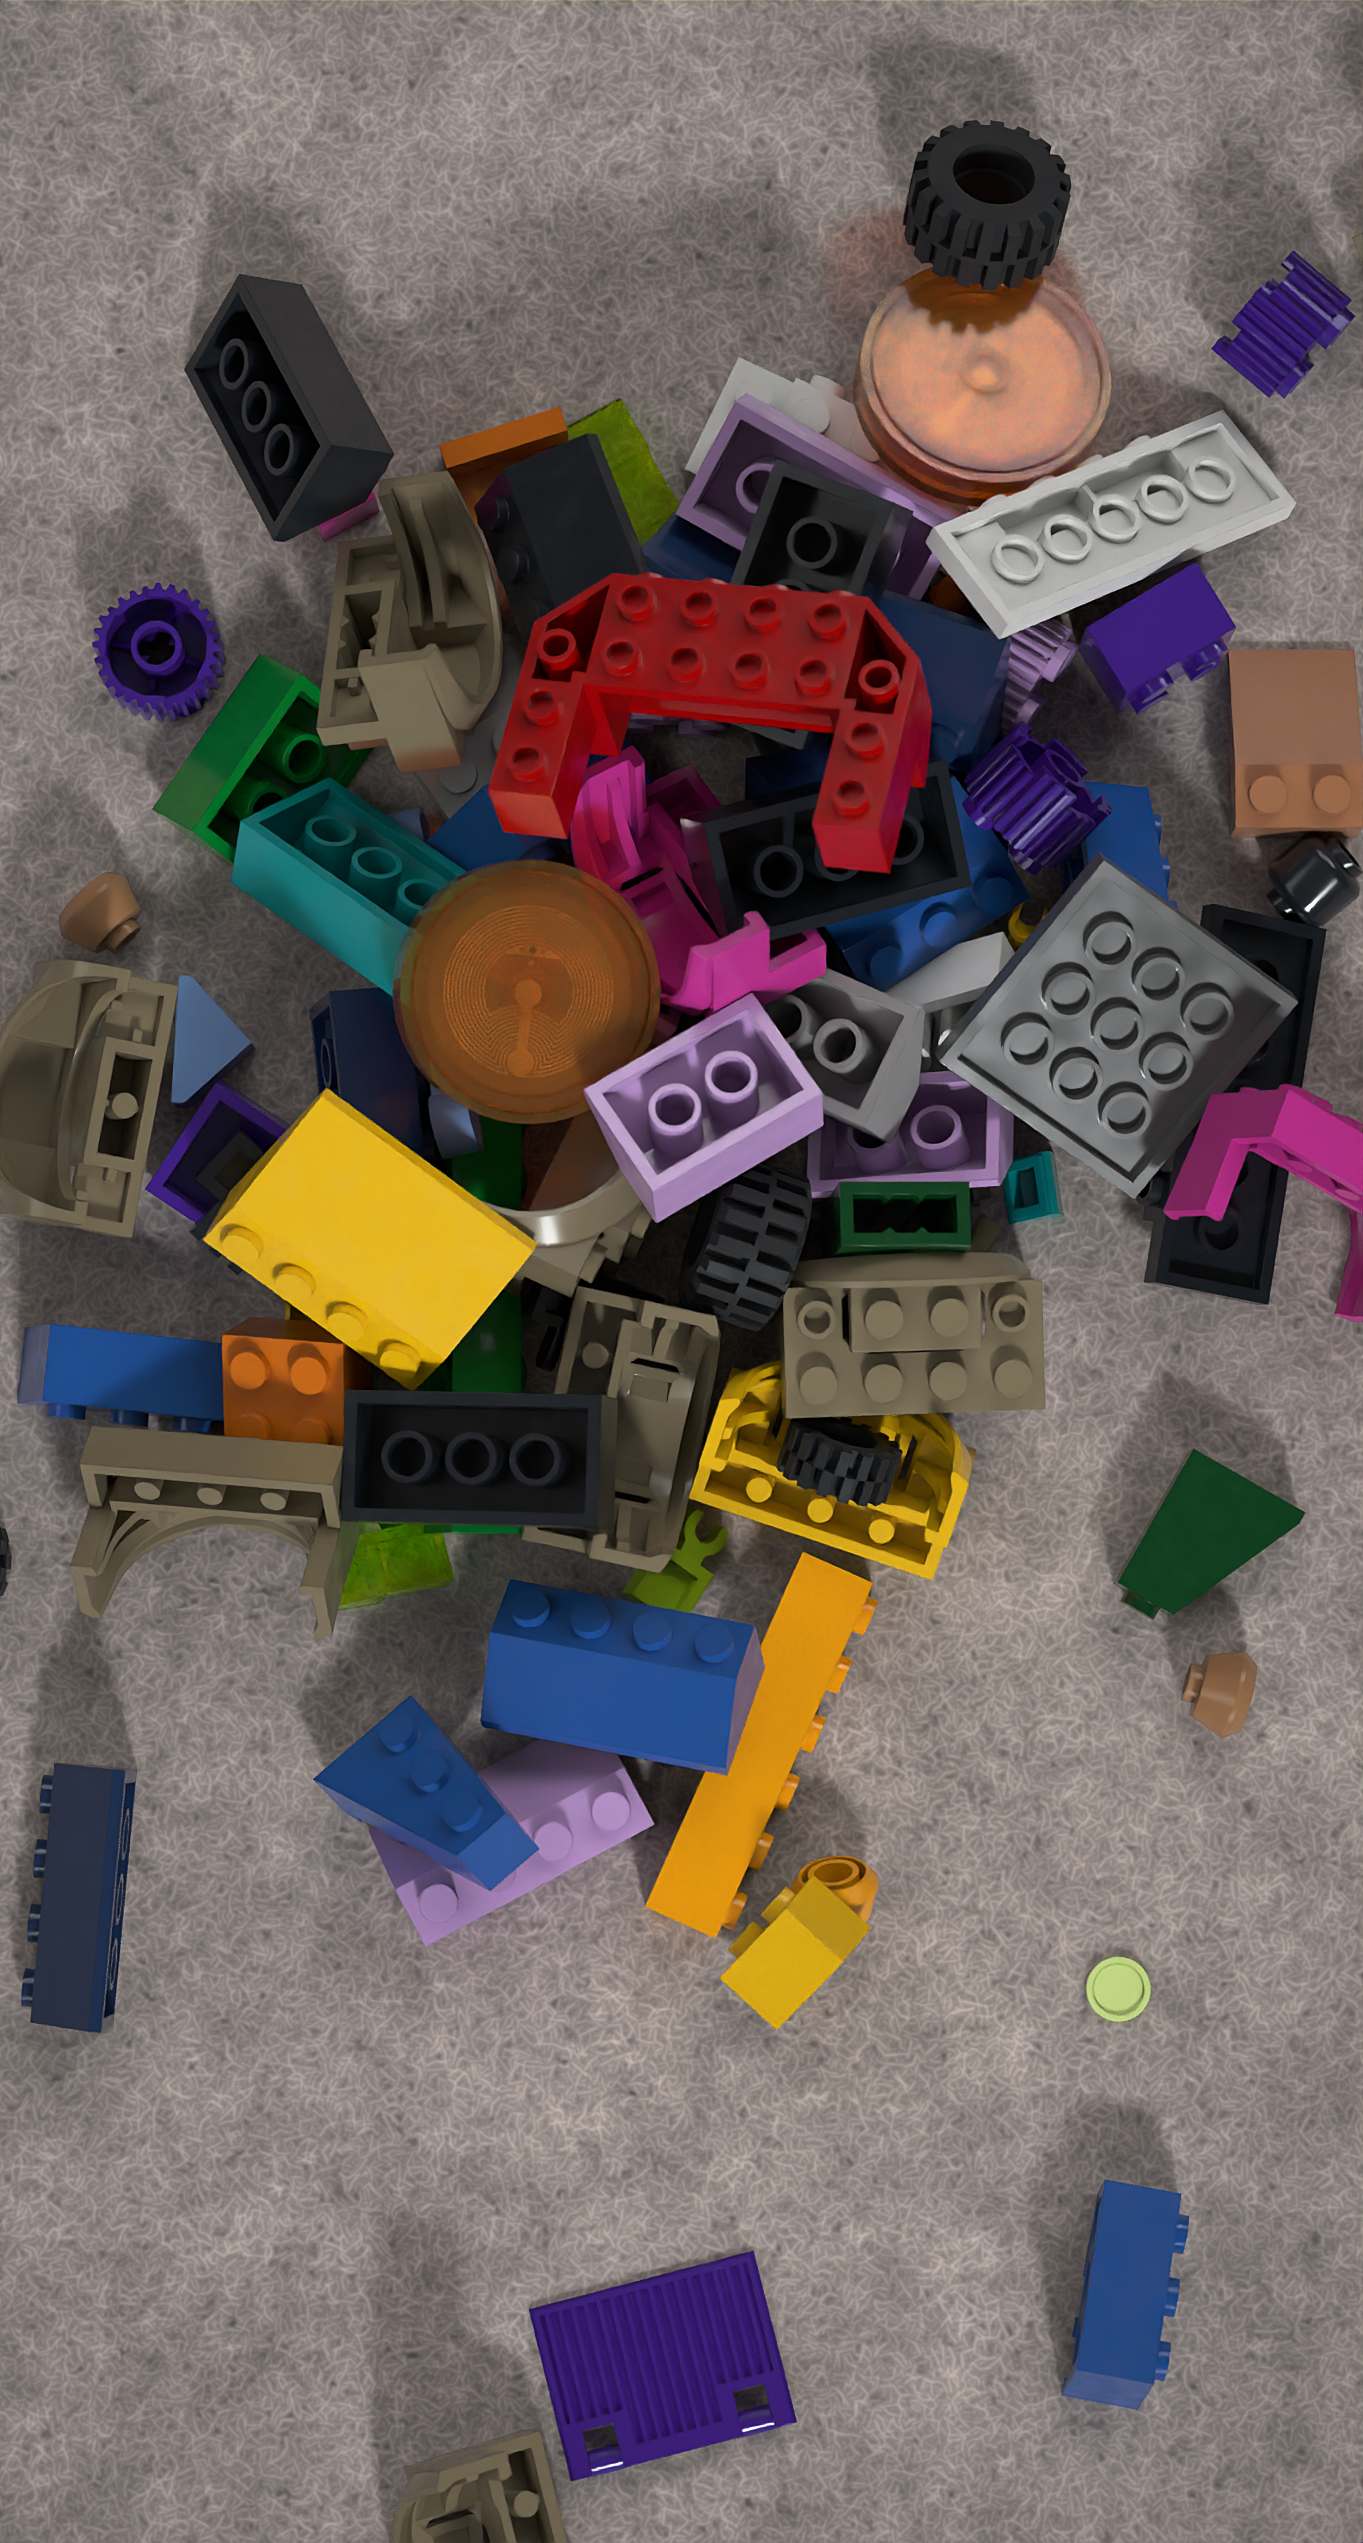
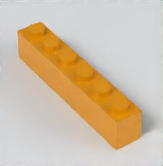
[645,1552,879,1939]

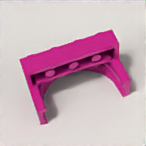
[570,745,826,1018]
[1163,1084,1363,1322]

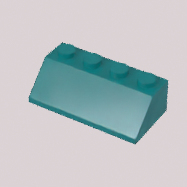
[231,777,514,1012]

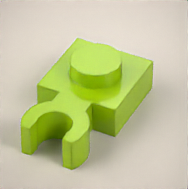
[622,1508,729,1613]

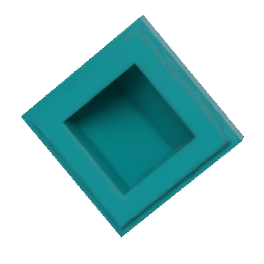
[1002,1151,1064,1224]

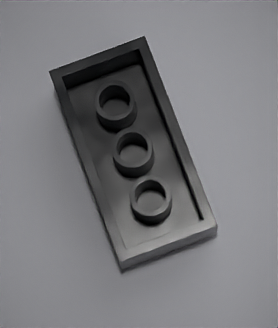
[730,459,914,756]
[341,1390,618,1529]

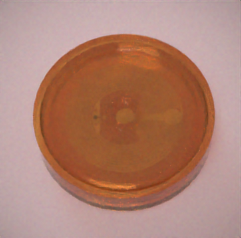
[853,267,1112,507]
[393,859,661,1124]

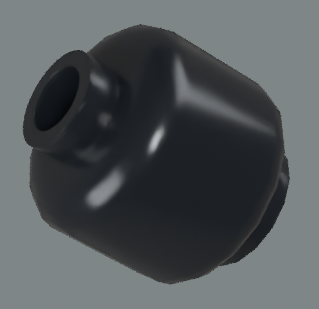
[1266,833,1363,927]

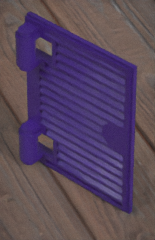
[529,2251,797,2482]

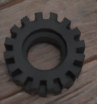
[776,1416,902,1506]

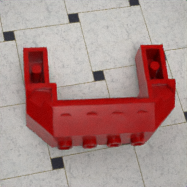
[488,572,932,873]

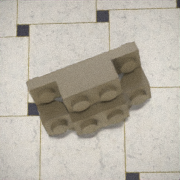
[0,959,179,1238]

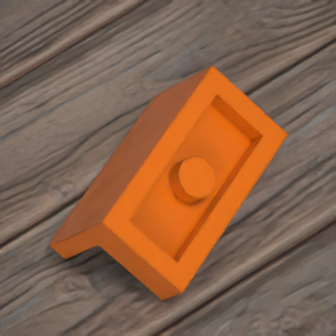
[439,406,569,524]

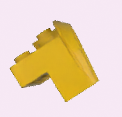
[689,1361,976,1581]

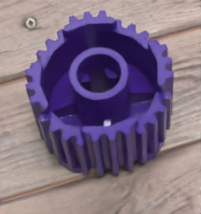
[1211,250,1356,399]
[92,583,226,722]
[962,721,1112,875]

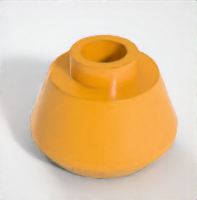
[791,1855,879,1922]

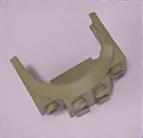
[316,471,503,773]
[481,991,658,1298]

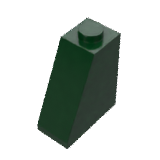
[1113,1448,1306,1620]

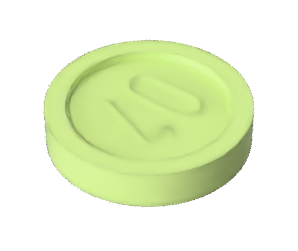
[1086,1957,1151,2022]

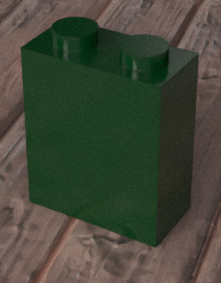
[820,1182,971,1259]

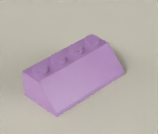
[368,1739,655,1947]

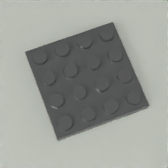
[934,851,1298,1199]

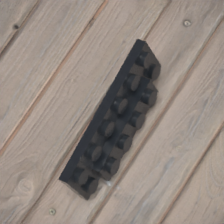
[1136,904,1327,1305]

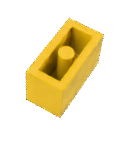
[719,1875,871,2030]

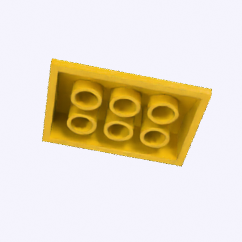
[203,1088,538,1391]

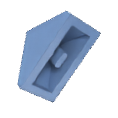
[171,975,255,1109]

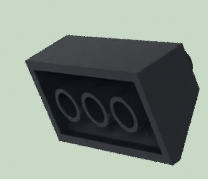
[184,274,394,542]
[474,433,651,648]
[679,756,972,941]

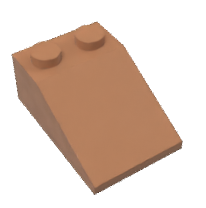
[1228,649,1363,838]

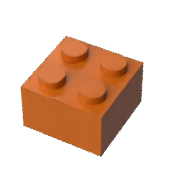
[222,1317,372,1446]

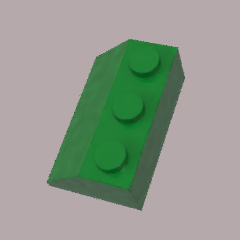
[152,653,374,867]

